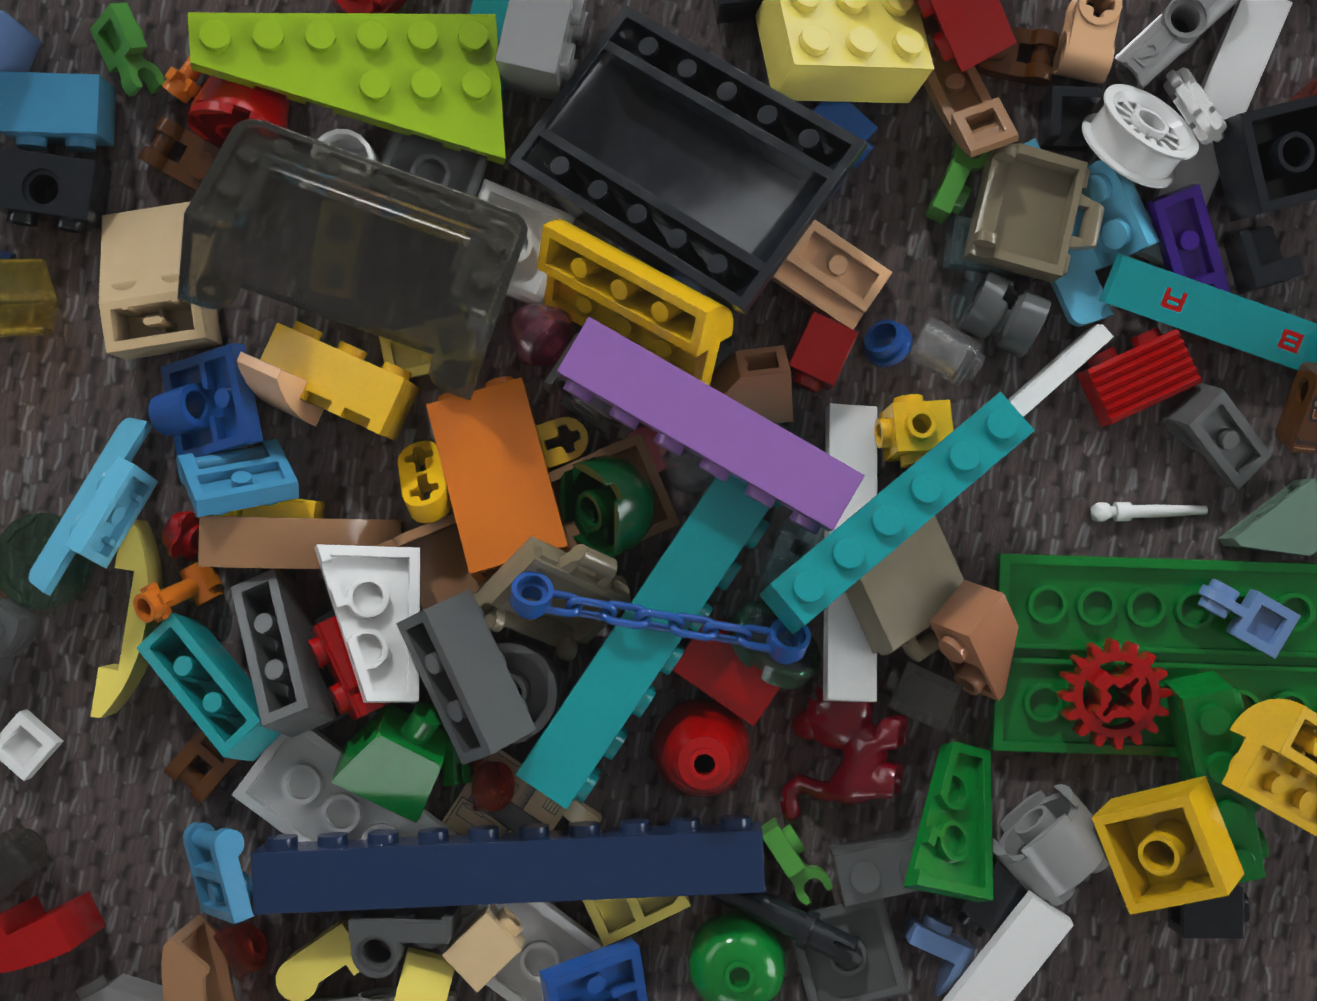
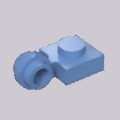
[1197,578,1301,659]

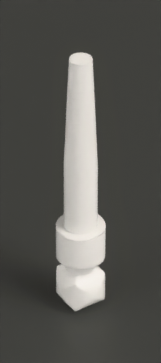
[1091,502,1208,522]

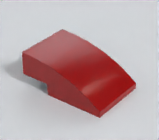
[0,891,106,973]

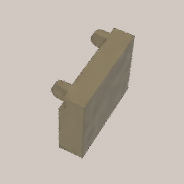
[963,143,1105,283]
[845,516,964,662]
[474,536,631,662]

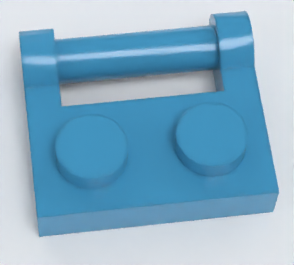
[176,438,299,518]
[183,822,254,924]

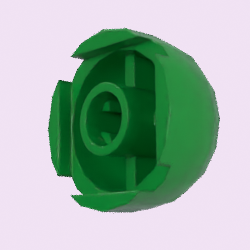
[688,911,786,1001]

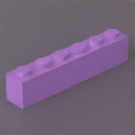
[557,317,865,535]

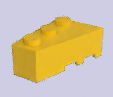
[260,321,420,441]

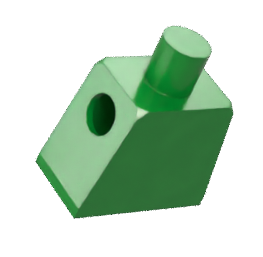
[331,702,449,823]

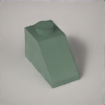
[1218,478,1317,558]

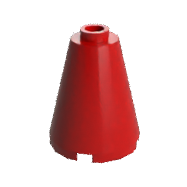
[187,75,290,160]
[652,699,750,798]

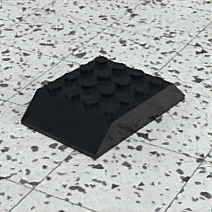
[508,5,868,314]

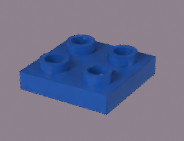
[148,343,263,457]
[539,937,648,1001]

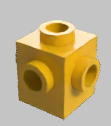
[874,394,954,468]

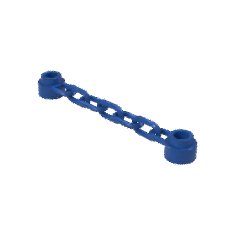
[510,571,811,664]

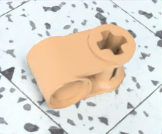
[1052,0,1123,85]

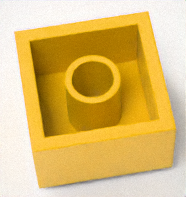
[1091,776,1245,915]

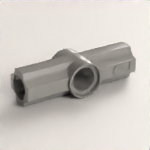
[1112,0,1239,90]

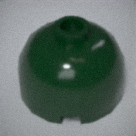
[559,455,655,557]

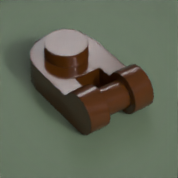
[975,26,1060,86]
[138,116,233,195]
[164,729,241,805]

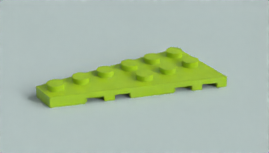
[188,12,506,165]

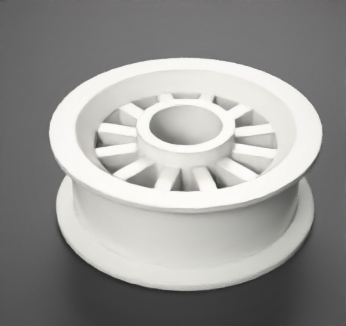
[1082,84,1199,188]

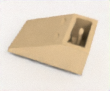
[99,200,222,360]

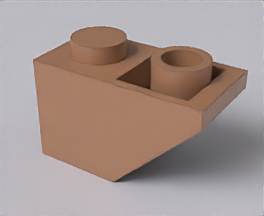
[709,345,793,424]
[929,580,1019,701]

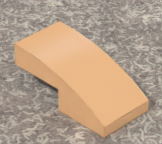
[237,352,324,427]

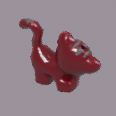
[780,682,908,822]

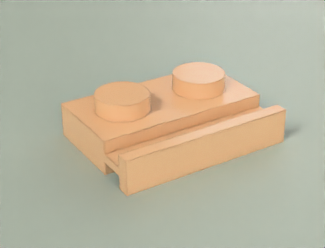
[771,220,893,330]

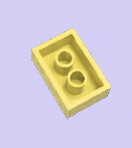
[755,0,934,103]

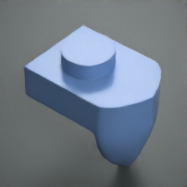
[902,913,976,996]

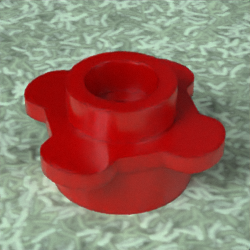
[162,511,199,561]

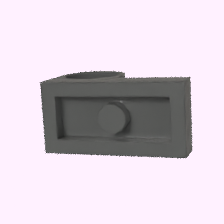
[1162,383,1272,490]
[348,906,462,979]

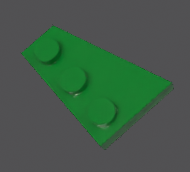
[903,741,993,902]

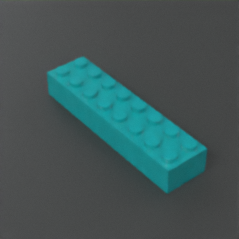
[515,475,783,810]

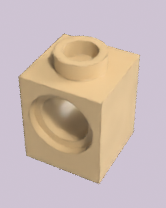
[442,904,526,992]

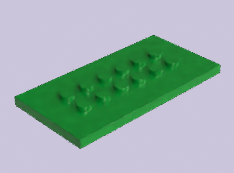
[989,553,1317,757]

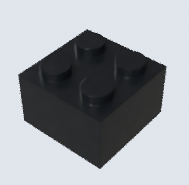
[1212,95,1317,222]

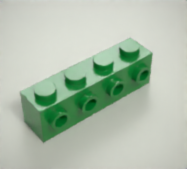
[1164,670,1269,884]

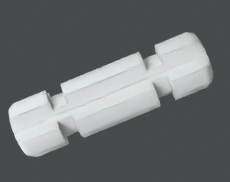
[1163,67,1227,145]

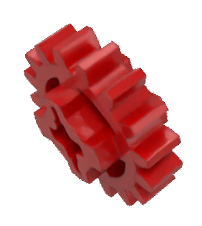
[1057,638,1172,750]

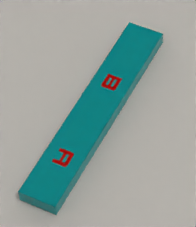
[1099,253,1317,370]

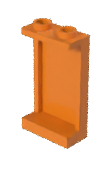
[426,376,572,583]

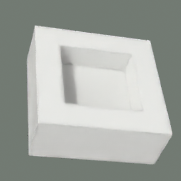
[0,709,63,781]

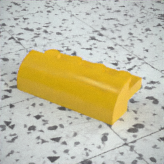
[537,219,733,385]
[1221,698,1317,837]

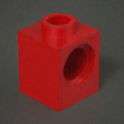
[789,311,859,393]

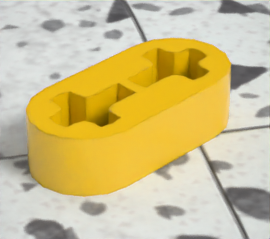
[536,417,589,470]
[398,441,452,523]

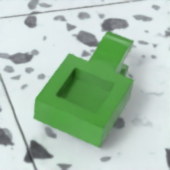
[90,3,165,97]
[924,143,987,224]
[761,817,833,906]

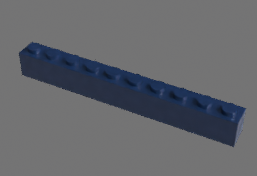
[251,814,765,915]

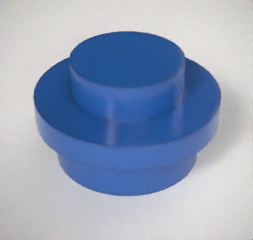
[864,319,913,367]

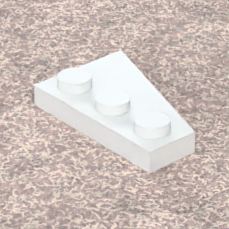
[314,544,420,703]

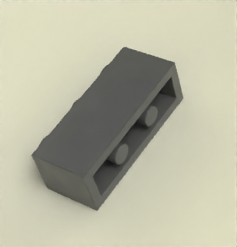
[230,569,336,737]
[396,589,536,765]

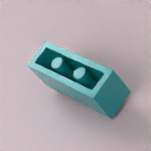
[137,612,281,762]

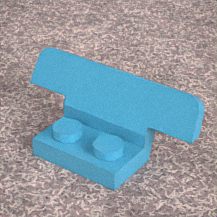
[1024,138,1160,327]
[29,417,159,596]

